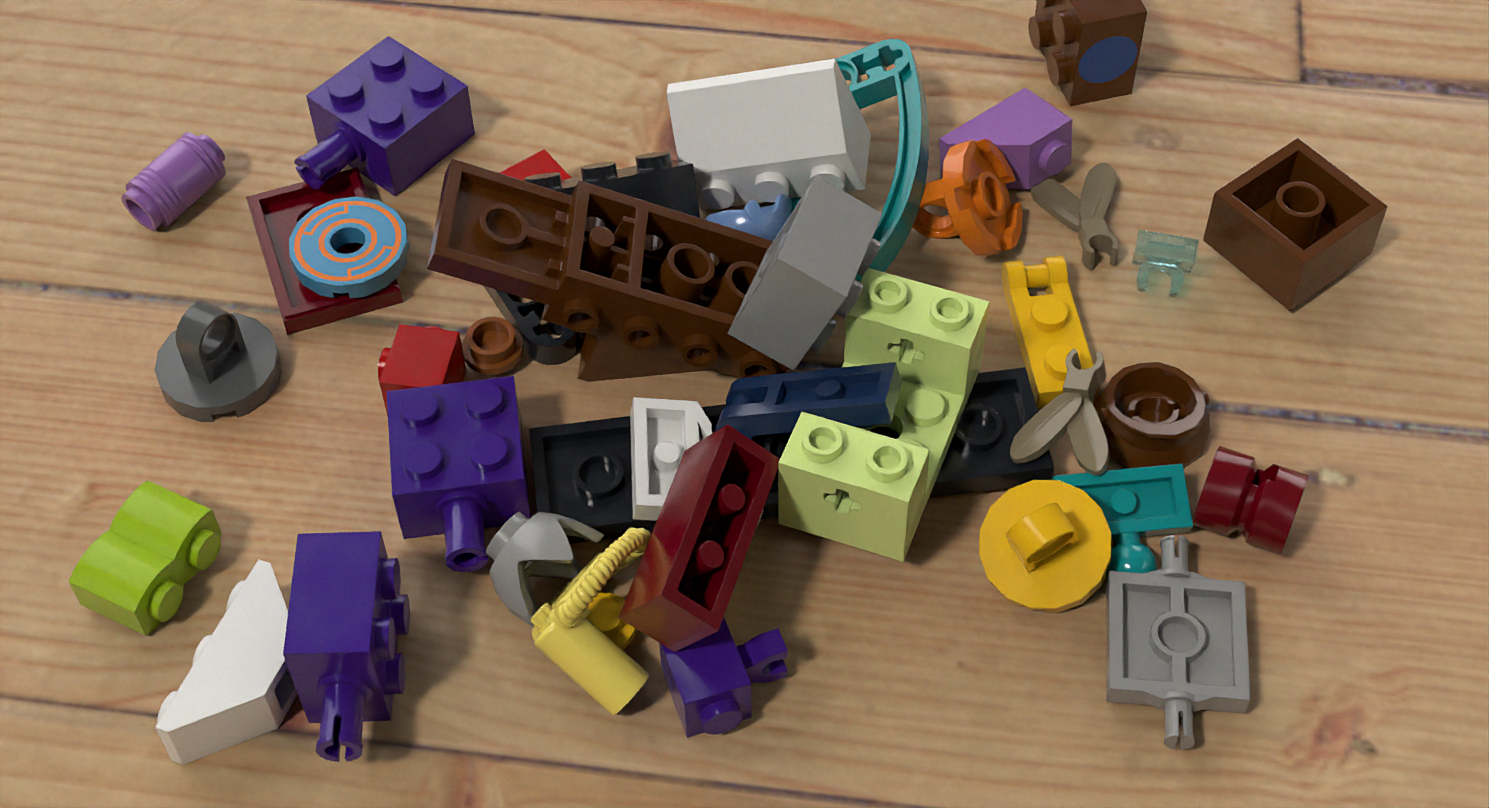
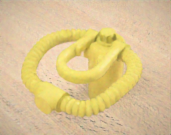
[531,527,651,715]

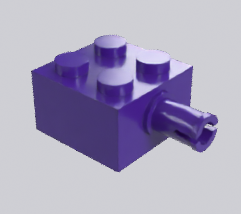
[294,36,475,196]
[386,376,531,572]
[283,531,410,762]

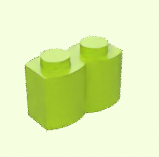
[68,480,222,636]

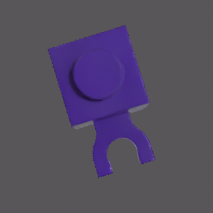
[659,617,788,738]

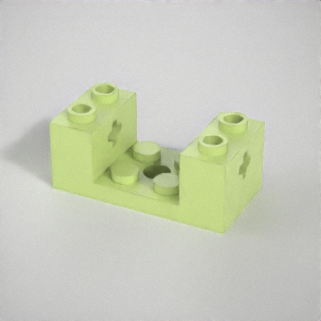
[778,268,989,562]

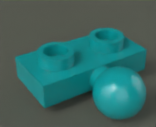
[1052,463,1193,579]

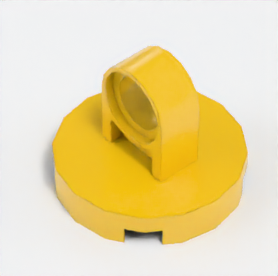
[979,480,1112,613]

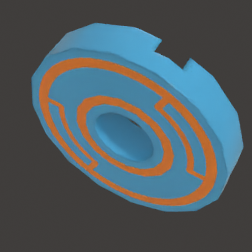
[289,197,409,298]

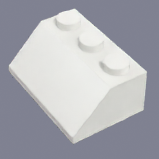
[667,59,871,210]

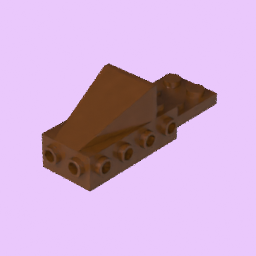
[427,159,799,382]

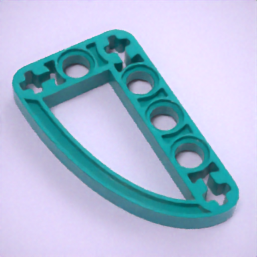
[791,39,929,282]

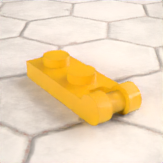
[1001,255,1100,408]

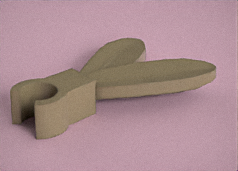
[1029,163,1119,270]
[1010,348,1110,476]

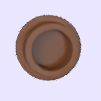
[462,317,524,375]

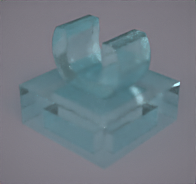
[1131,230,1199,297]

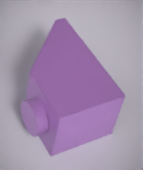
[939,88,1073,189]

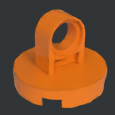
[913,139,1023,257]

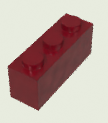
[618,424,780,652]

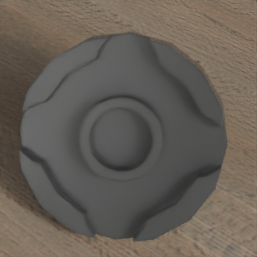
[155,301,281,422]

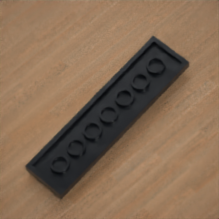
[529,367,1054,544]

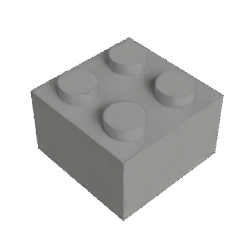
[727,176,883,370]

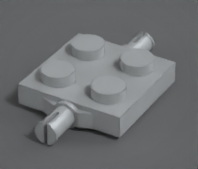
[1106,535,1250,750]

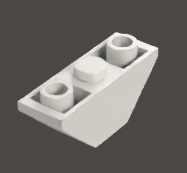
[155,559,298,765]

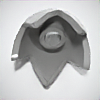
[486,512,604,627]

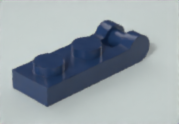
[716,362,902,440]

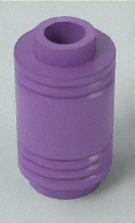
[121,132,226,231]

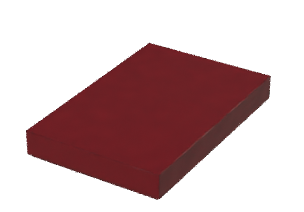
[246,167,403,335]

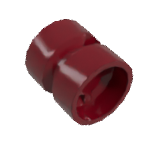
[1192,446,1309,555]

